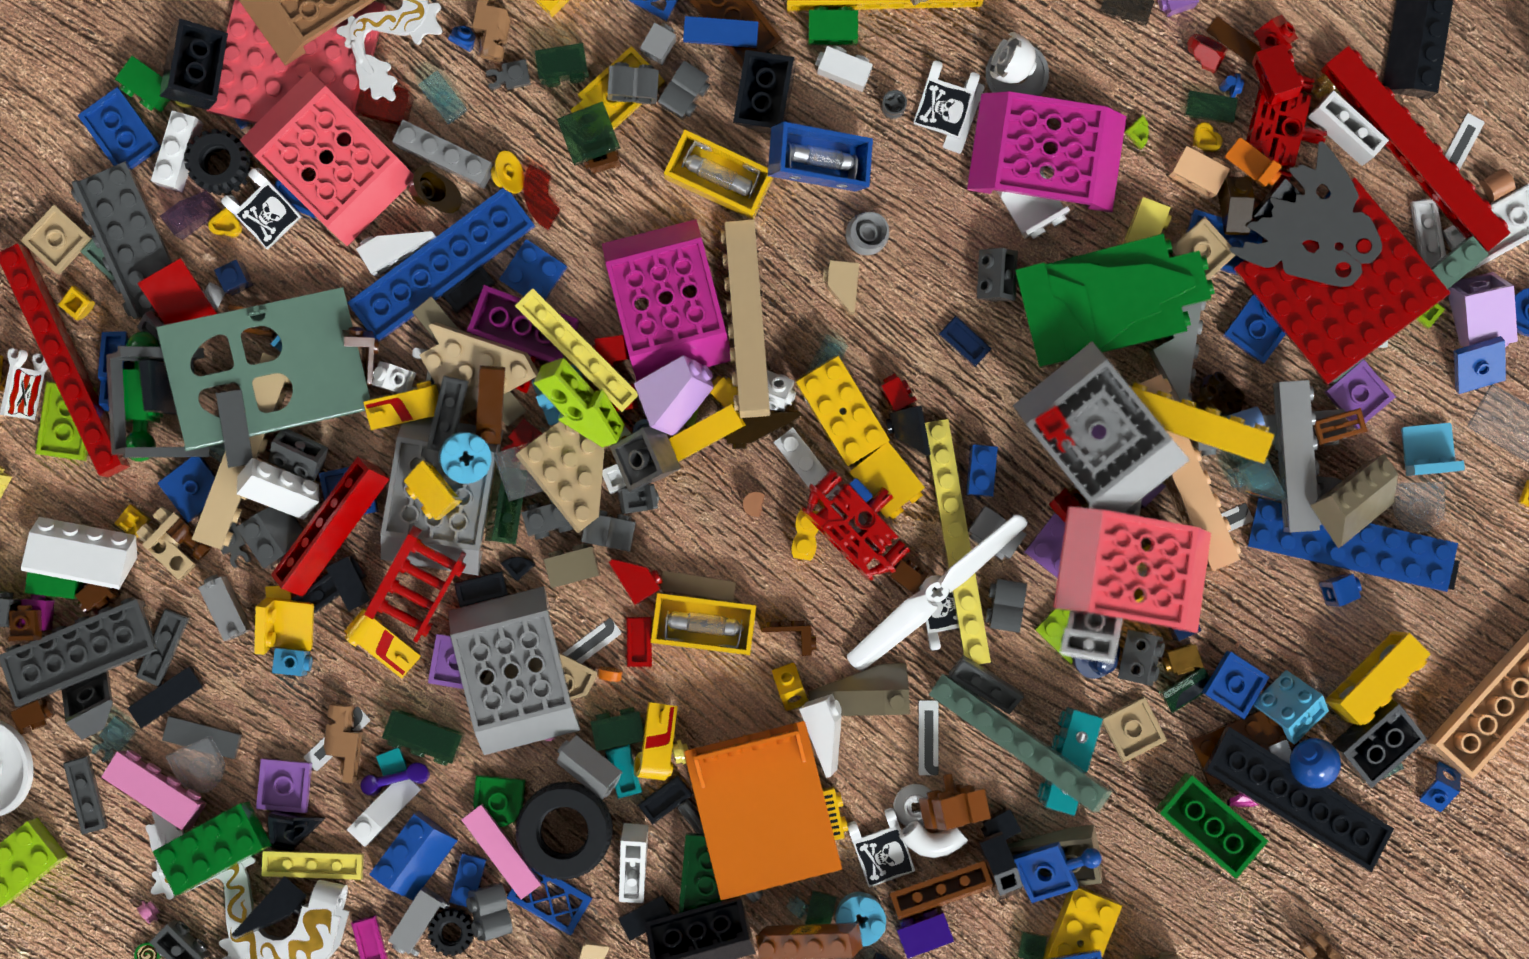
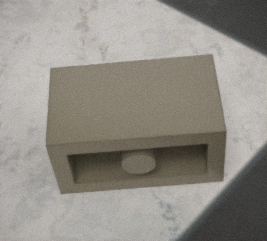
[543,543,601,588]

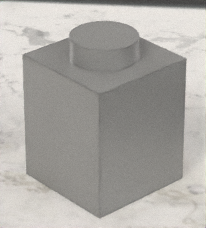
[640,22,677,66]

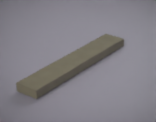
[412,296,527,427]

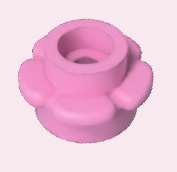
[137,901,160,924]

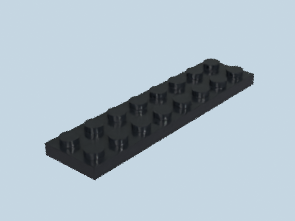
[1203,727,1394,872]

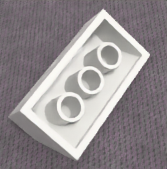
[21,517,137,589]

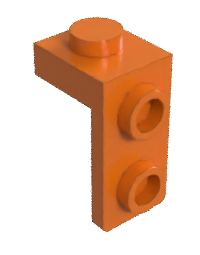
[1225,138,1282,187]

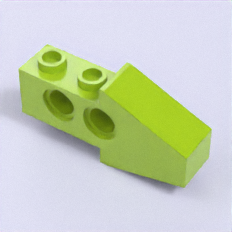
[533,357,625,448]

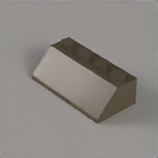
[1310,453,1398,548]

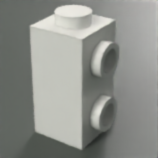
[815,46,873,92]

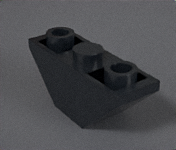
[978,831,1023,901]

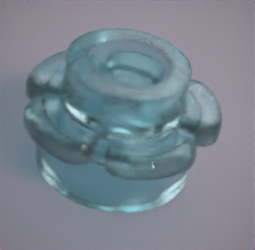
[786,897,808,919]

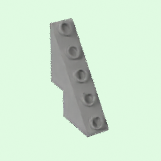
[1149,302,1206,403]

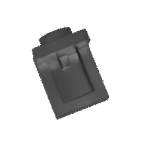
[618,484,659,514]

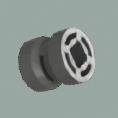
[881,90,907,119]

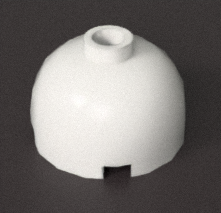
[990,32,1037,84]

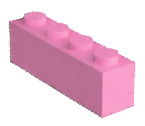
[101,750,207,830]

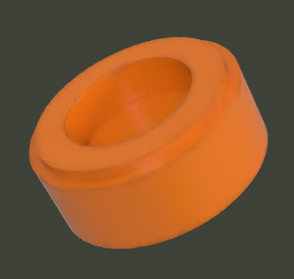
[597,667,623,682]

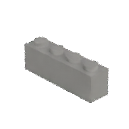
[392,120,493,190]

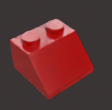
[609,559,664,605]

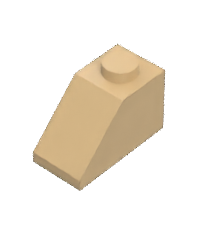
[823,260,859,315]

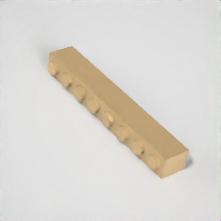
[721,220,770,418]
[192,353,291,550]

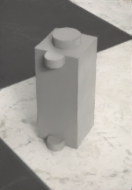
[198,574,252,641]
[556,735,622,800]
[388,886,450,956]

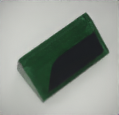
[1159,667,1210,713]

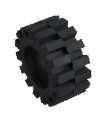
[428,908,474,956]

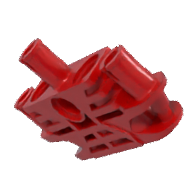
[1246,76,1327,184]
[801,469,910,581]

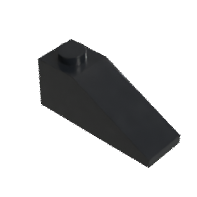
[231,876,307,940]

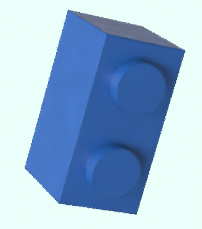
[966,444,998,497]

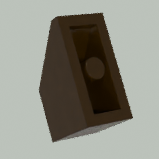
[1218,177,1254,235]

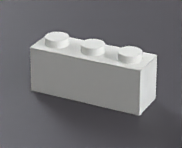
[1308,91,1389,166]
[151,110,203,193]
[237,458,319,520]

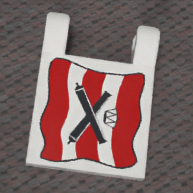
[0,348,48,420]

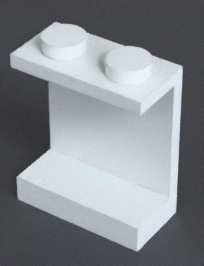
[997,167,1070,239]

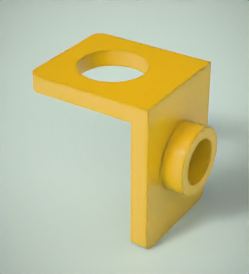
[772,663,808,711]

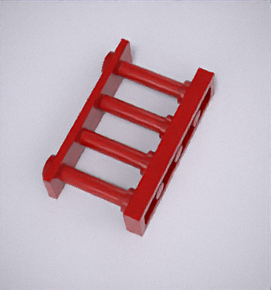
[364,525,467,643]

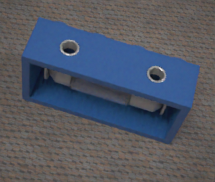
[768,122,873,192]

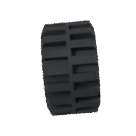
[184,129,253,195]

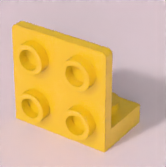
[254,597,314,655]

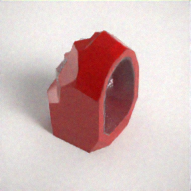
[1187,34,1227,73]

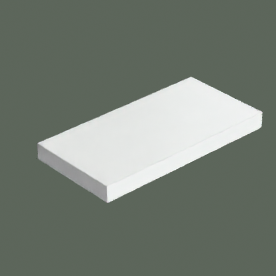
[1442,184,1529,273]

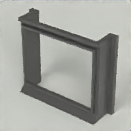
[106,346,209,458]

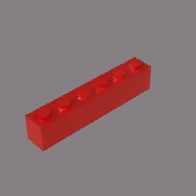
[271,456,390,597]

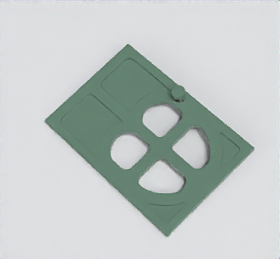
[156,287,370,451]

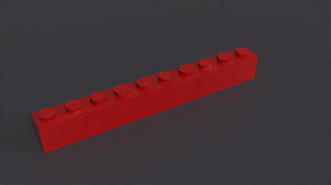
[1320,45,1511,252]
[0,243,131,478]

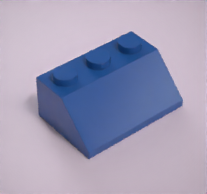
[369,811,458,900]

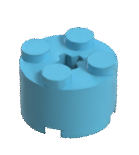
[438,432,492,484]
[835,892,886,947]

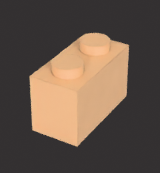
[1169,146,1230,199]

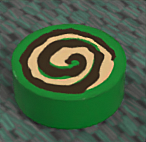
[134,941,161,959]

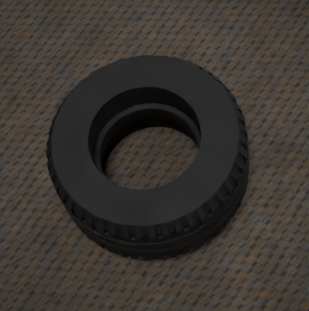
[516,781,613,880]

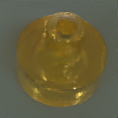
[1313,73,1339,99]

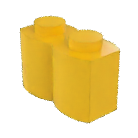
[791,509,819,561]

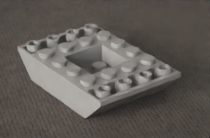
[1013,342,1189,513]

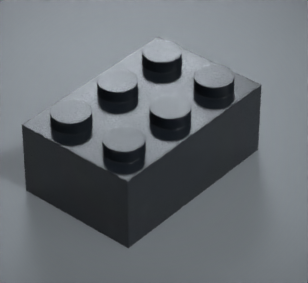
[159,18,228,110]

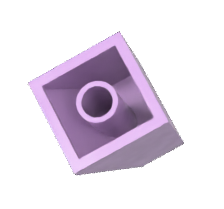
[1448,272,1518,347]
[634,356,714,436]

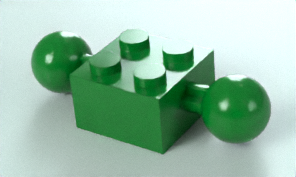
[123,331,164,462]

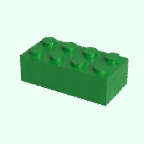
[1154,772,1268,879]
[152,801,272,896]

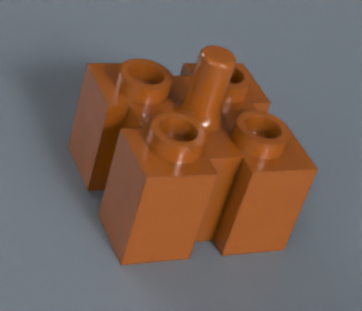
[919,773,991,830]

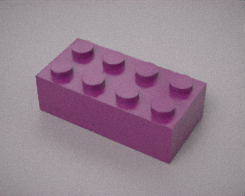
[467,285,580,363]

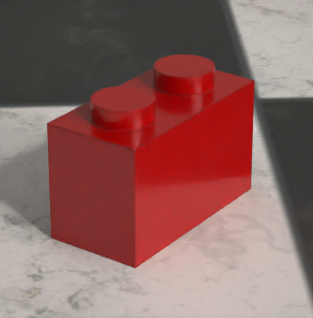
[1252,43,1304,106]

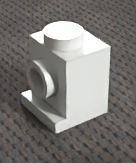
[372,361,416,394]

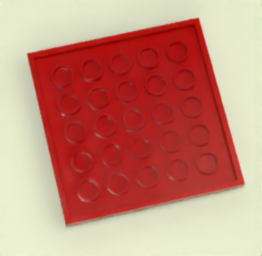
[1234,178,1450,385]

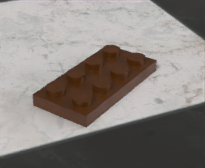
[688,0,782,69]
[1189,710,1299,787]

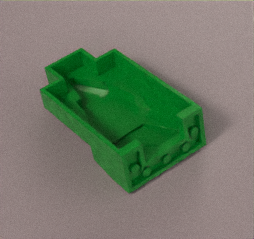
[1015,234,1215,368]

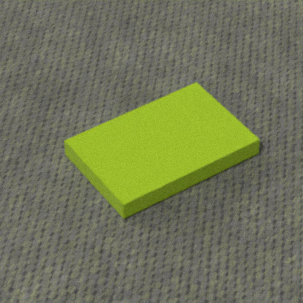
[35,381,97,461]

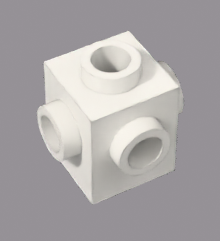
[767,370,796,412]

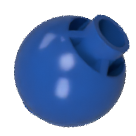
[1289,738,1341,788]

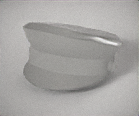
[845,212,889,255]

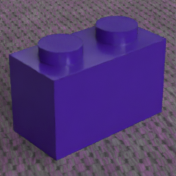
[895,908,954,959]

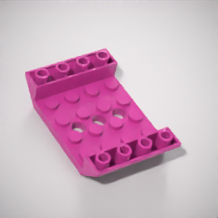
[967,91,1126,213]
[602,219,731,381]

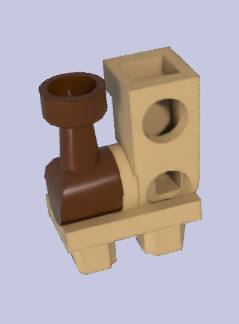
[136,507,212,581]

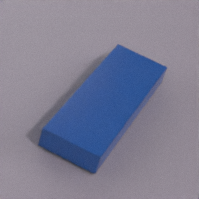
[683,16,759,48]

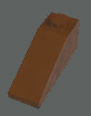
[476,365,505,444]

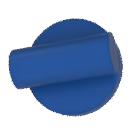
[448,25,476,52]
[1219,73,1244,98]

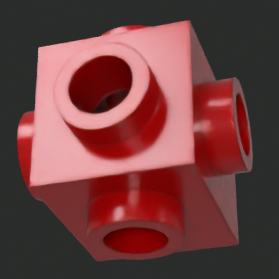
[1253,14,1298,51]

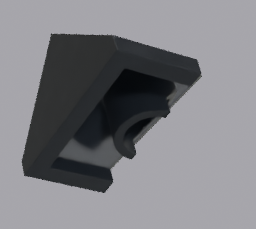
[268,811,326,851]

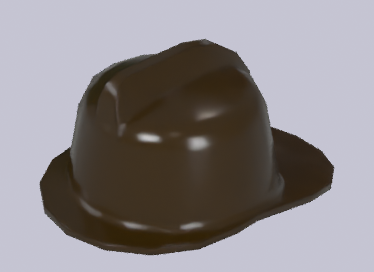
[406,166,462,213]

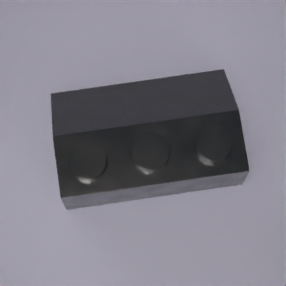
[733,50,796,134]
[1331,699,1427,789]

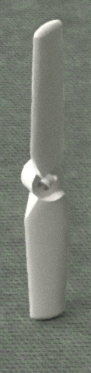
[847,514,1027,671]

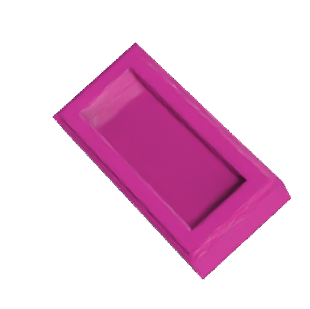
[351,915,388,959]

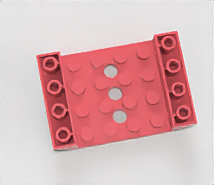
[240,71,413,247]
[1053,507,1211,633]

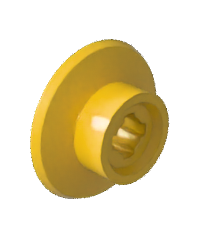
[491,151,525,194]

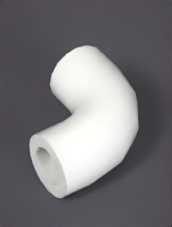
[899,820,969,858]

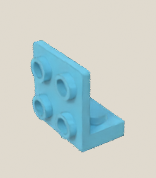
[1401,423,1465,476]
[1253,670,1329,745]

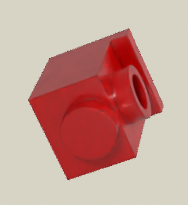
[880,373,917,412]

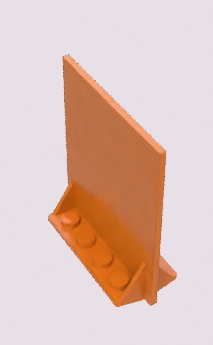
[684,721,842,900]

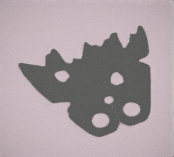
[1229,141,1382,287]

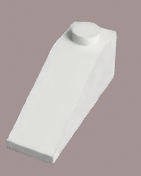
[356,231,437,277]
[799,694,842,778]
[347,779,421,847]
[619,823,648,903]

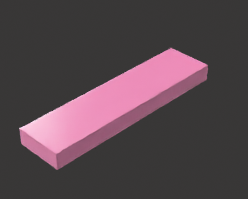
[461,804,542,899]

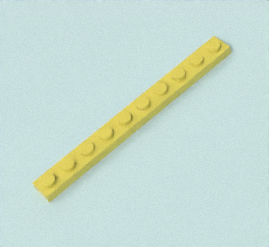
[925,419,991,664]

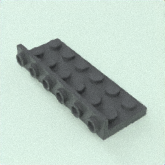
[71,162,172,319]
[0,597,158,707]

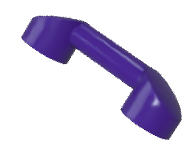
[361,763,430,796]

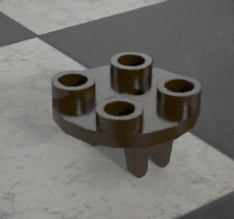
[1197,372,1245,417]

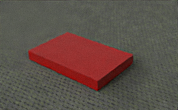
[137,257,218,325]

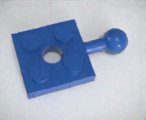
[1013,841,1102,903]

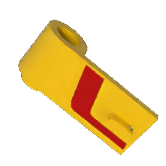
[363,380,439,430]
[344,608,421,679]
[633,702,678,781]

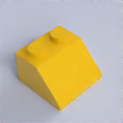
[404,460,462,520]

